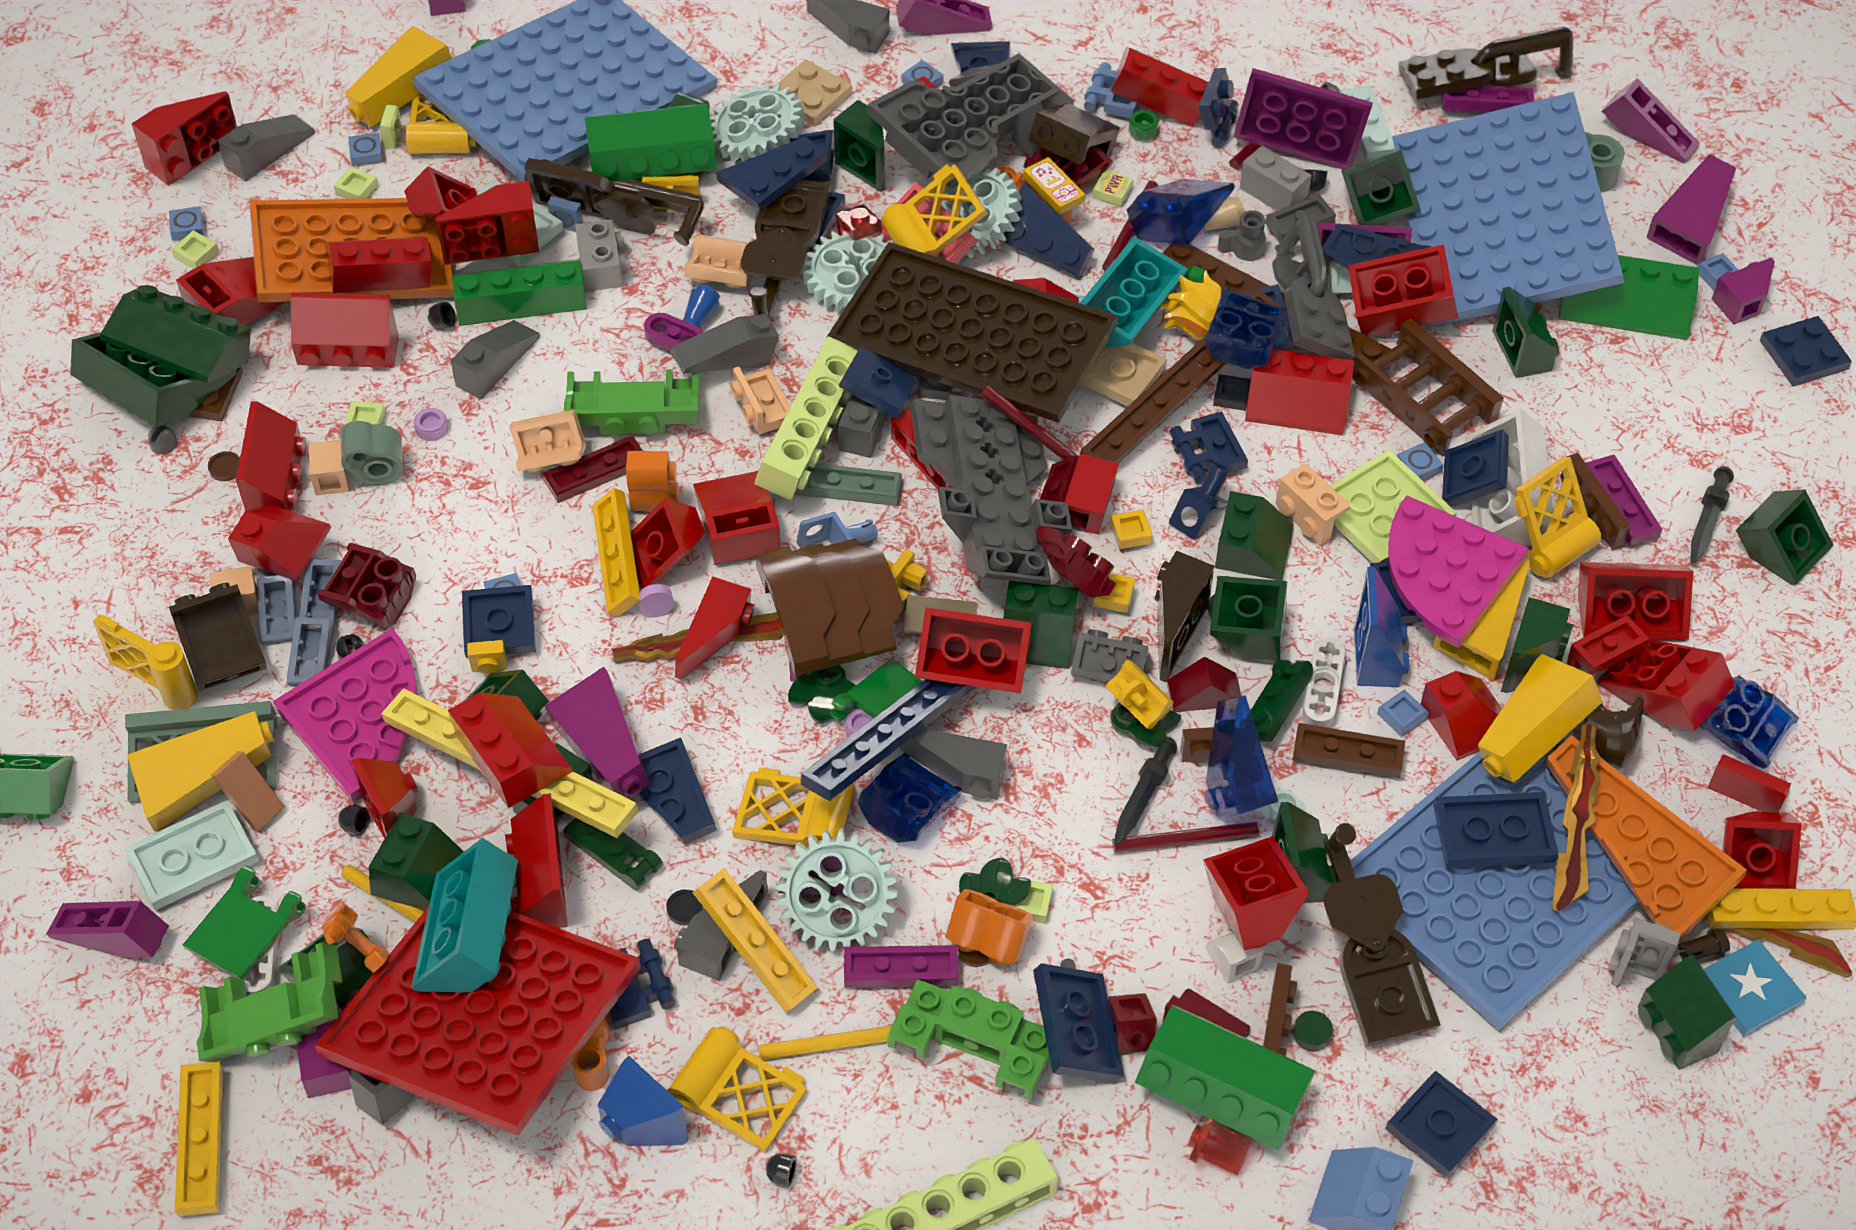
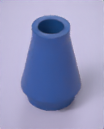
[683,284,720,328]

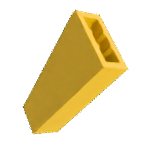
[345,26,452,127]
[1433,560,1530,681]
[1478,654,1603,783]
[127,711,274,832]

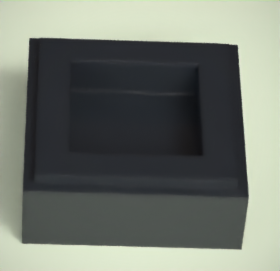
[1213,374,1251,411]

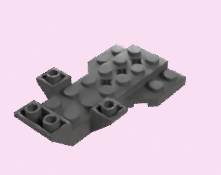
[866,53,1075,189]
[910,395,1072,585]

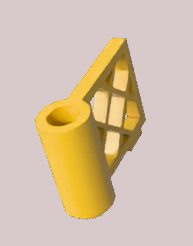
[406,93,477,154]
[881,164,988,257]
[1513,456,1601,579]
[93,614,198,710]
[732,767,855,847]
[667,1026,807,1153]

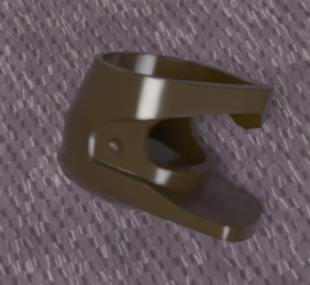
[1584,697,1644,769]

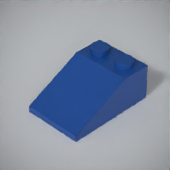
[1354,567,1409,687]

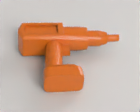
[322,902,389,973]

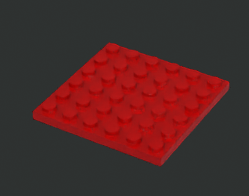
[315,906,641,1136]

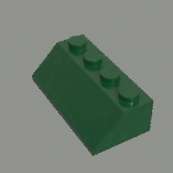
[100,285,251,383]

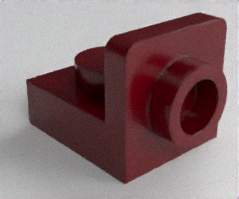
[1108,993,1157,1053]

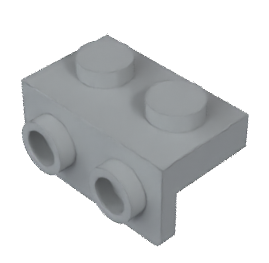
[1608,917,1681,986]

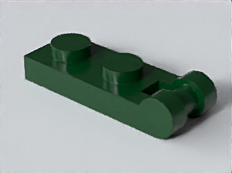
[1241,660,1313,742]
[563,818,663,891]

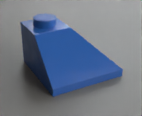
[597,1056,689,1146]

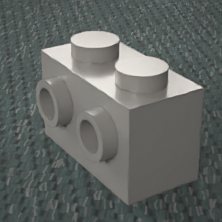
[1240,146,1311,211]
[575,219,627,292]

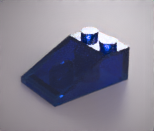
[1126,179,1235,245]
[1205,695,1279,816]

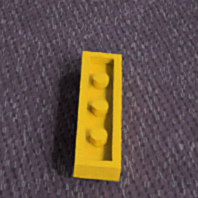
[592,487,640,617]
[692,867,818,1013]
[1707,889,1856,929]
[175,1061,223,1217]

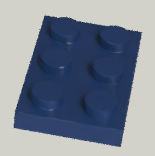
[1433,792,1559,868]
[1033,963,1124,1083]

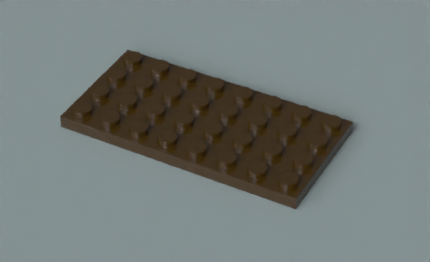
[827,242,1119,423]

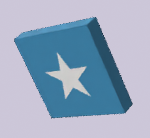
[1703,939,1807,1037]

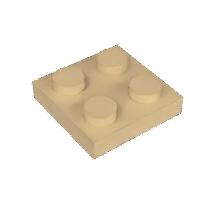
[775,59,852,127]
[1082,343,1167,407]

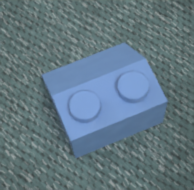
[1308,1147,1414,1230]

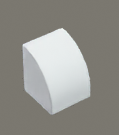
[1205,932,1264,983]

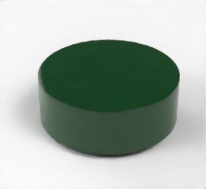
[1293,1011,1333,1051]

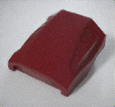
[1023,145,1113,190]
[1035,525,1116,598]
[317,542,416,628]

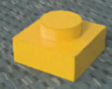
[1110,509,1153,550]
[1093,573,1136,613]
[467,640,507,674]

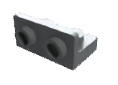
[1071,629,1149,683]

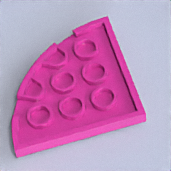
[1388,495,1529,648]
[272,628,418,803]

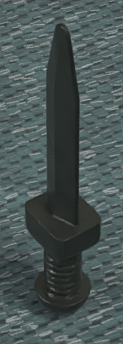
[1690,466,1734,563]
[1114,737,1177,844]

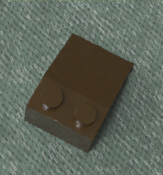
[1155,550,1215,682]

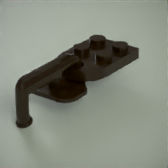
[1399,27,1573,100]
[524,158,704,246]
[741,180,832,320]
[1323,823,1441,1047]

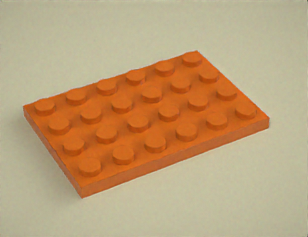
[249,198,454,302]

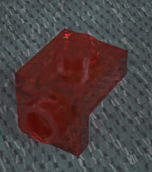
[836,204,882,241]
[1188,1118,1254,1175]

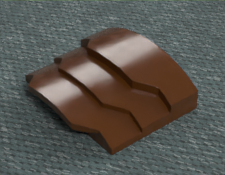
[755,538,903,676]

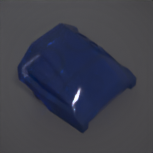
[1204,287,1287,369]
[1699,675,1799,769]
[858,752,963,843]

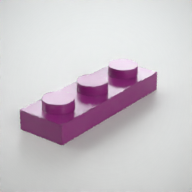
[1441,86,1535,114]
[1586,454,1662,546]
[844,945,958,988]

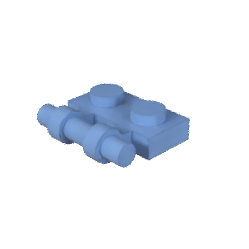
[1084,62,1139,118]

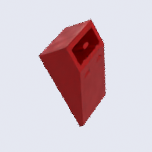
[131,91,237,186]
[436,181,540,265]
[176,256,285,326]
[693,471,781,565]
[1597,639,1735,731]

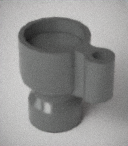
[1217,210,1266,261]

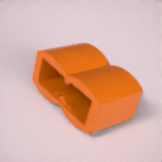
[626,451,679,512]
[945,889,1034,966]

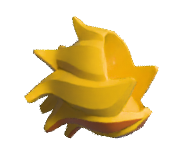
[1160,270,1229,342]

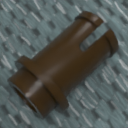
[1678,929,1730,961]

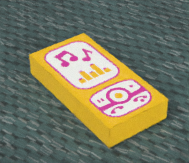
[1023,157,1086,215]

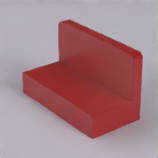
[1064,454,1119,535]
[1566,615,1650,675]
[1707,754,1792,812]

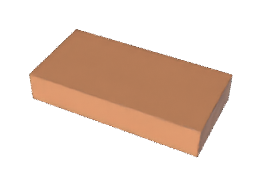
[211,751,285,831]

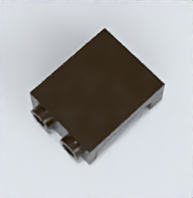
[1028,103,1120,164]
[168,583,267,692]

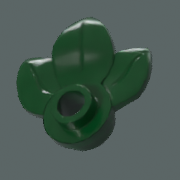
[788,665,857,724]
[1110,702,1181,747]
[959,857,1031,905]

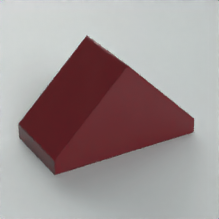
[1167,656,1243,712]

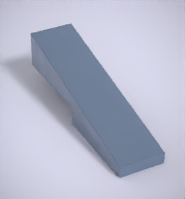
[286,559,342,686]
[256,568,297,645]

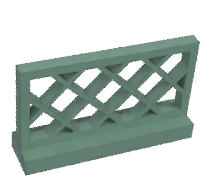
[125,701,278,803]

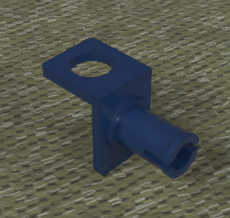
[1169,461,1231,539]

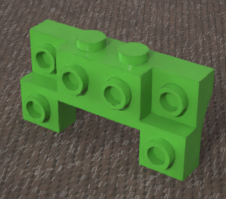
[564,369,700,435]
[196,942,342,1062]
[887,979,1050,1101]

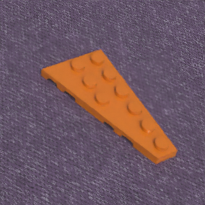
[1546,735,1747,943]

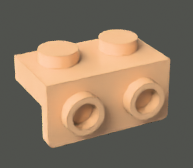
[684,234,753,288]
[730,367,791,435]
[509,410,586,472]
[1275,464,1350,546]

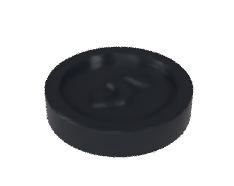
[666,889,704,925]

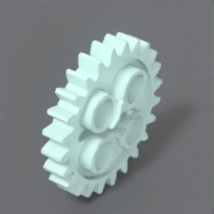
[710,83,805,162]
[935,168,1022,258]
[803,228,894,312]
[775,828,898,952]

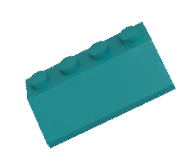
[1080,237,1188,348]
[411,838,518,992]

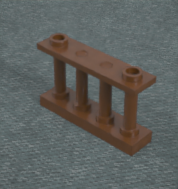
[1352,318,1504,457]

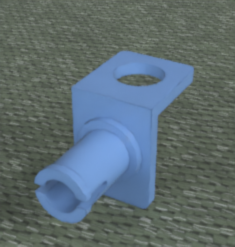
[796,512,878,547]

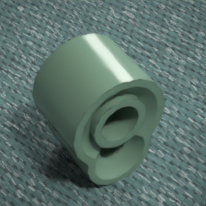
[1585,132,1625,192]
[340,421,403,485]

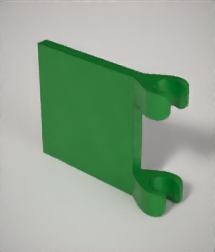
[830,658,923,721]
[182,866,306,979]

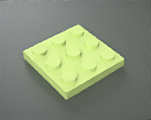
[1330,449,1457,563]

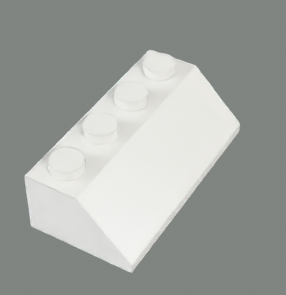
[1466,409,1553,547]

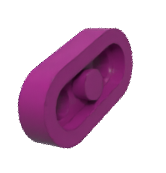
[644,313,703,351]

